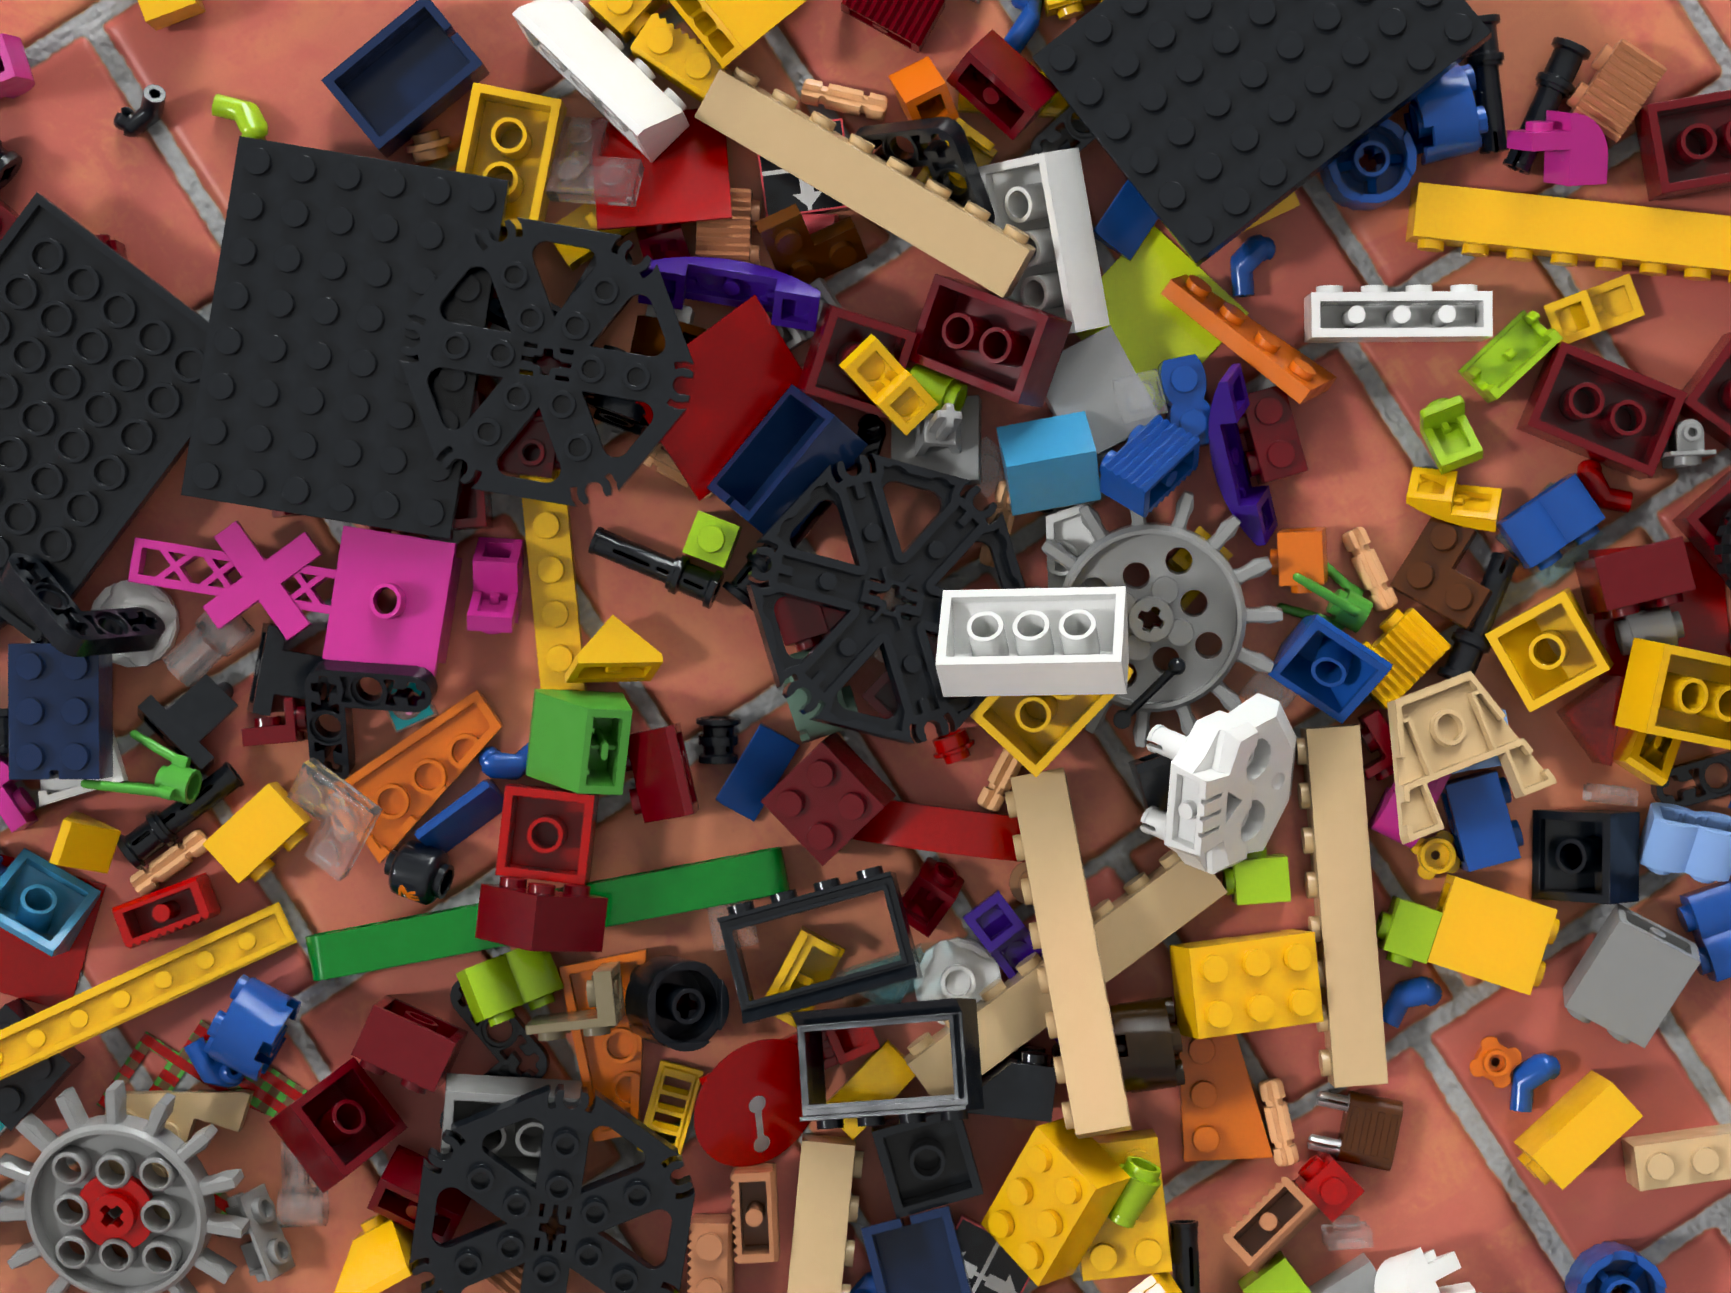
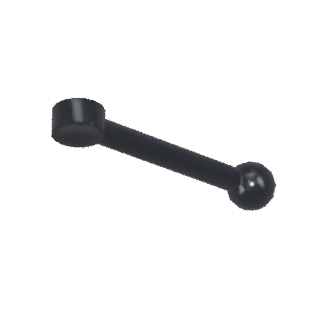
[1113,657,1186,729]

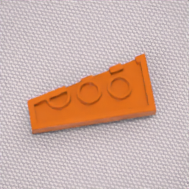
[329,689,503,864]

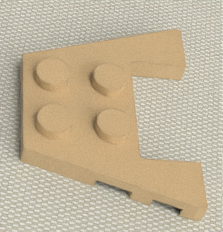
[1387,670,1557,845]
[105,1089,254,1219]

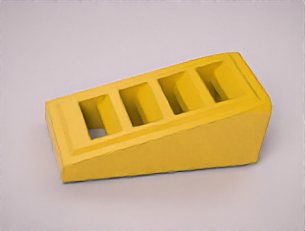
[636,1059,704,1159]

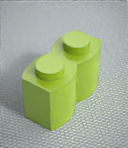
[456,948,564,1027]

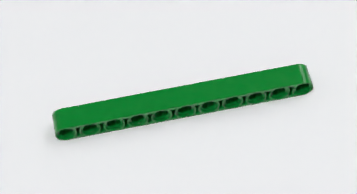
[305,847,790,981]

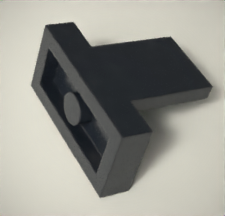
[247,623,335,716]
[138,674,238,776]

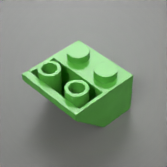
[525,689,633,795]

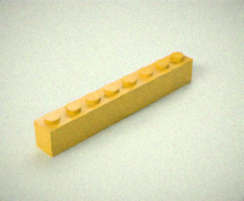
[1405,182,1731,284]

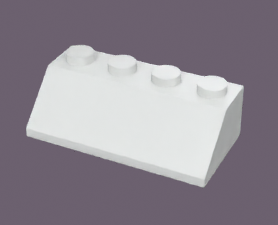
[512,0,690,163]
[978,147,1110,334]
[935,586,1129,697]

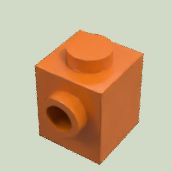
[888,56,959,121]
[1270,527,1329,594]

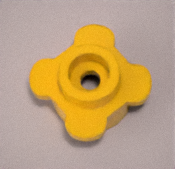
[1410,830,1461,880]

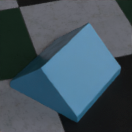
[996,411,1101,516]
[0,848,101,957]

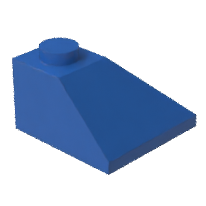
[1268,614,1393,724]

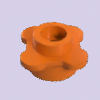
[1469,1036,1522,1088]

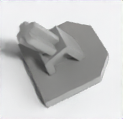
[891,395,982,485]

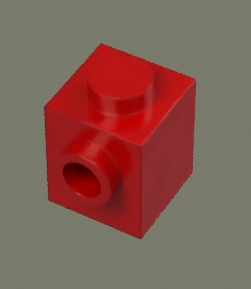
[1294,1152,1365,1223]

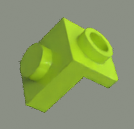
[1420,395,1483,475]

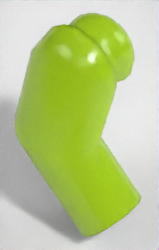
[212,94,268,140]

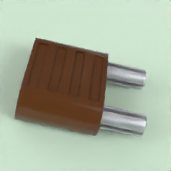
[1307,1090,1403,1171]

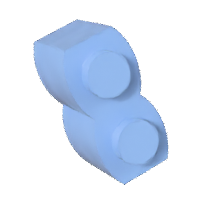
[1639,802,1731,884]

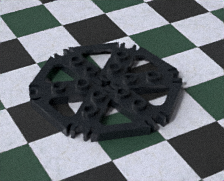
[399,217,695,507]
[746,454,1025,745]
[410,1084,695,1293]

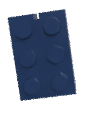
[321,0,490,158]
[707,384,868,539]
[8,643,113,780]
[861,1205,972,1293]

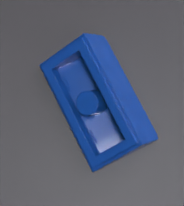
[1093,179,1159,261]
[715,723,800,821]
[414,779,504,853]

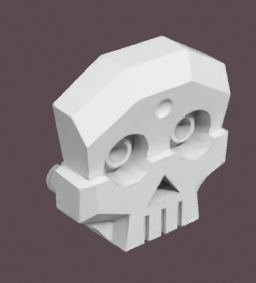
[1140,693,1297,875]

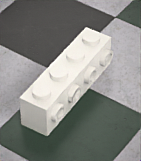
[1304,284,1493,343]

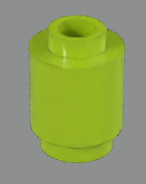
[905,363,968,413]

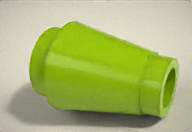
[1108,1156,1161,1228]

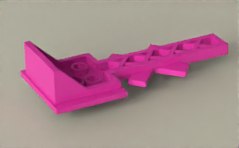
[128,521,462,677]

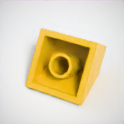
[1485,587,1614,712]

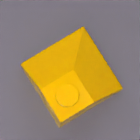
[334,1213,416,1293]

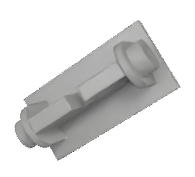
[1660,419,1717,469]
[225,1184,295,1282]

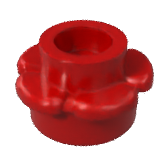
[932,728,975,764]

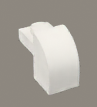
[1374,1247,1462,1293]

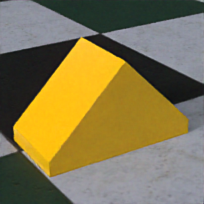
[564,615,663,683]
[1610,729,1682,786]
[49,811,121,874]

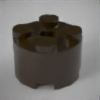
[1110,997,1185,1093]

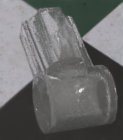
[162,611,255,687]
[277,1140,329,1228]

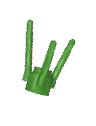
[1277,562,1373,633]
[81,730,202,804]

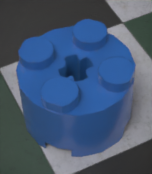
[1403,64,1488,165]
[1320,119,1417,211]
[203,974,301,1082]
[1565,1241,1667,1293]

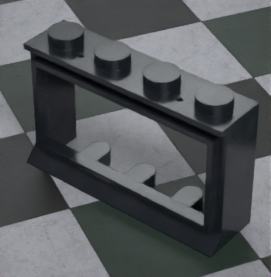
[717,866,923,1024]
[790,998,984,1130]

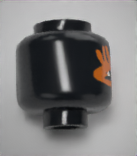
[384,840,454,905]

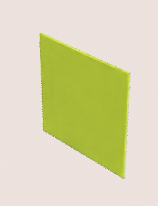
[1075,226,1249,411]

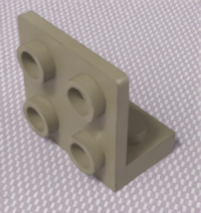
[525,961,625,1041]

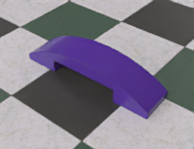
[638,257,821,332]
[1209,363,1278,546]
[963,890,1059,1045]

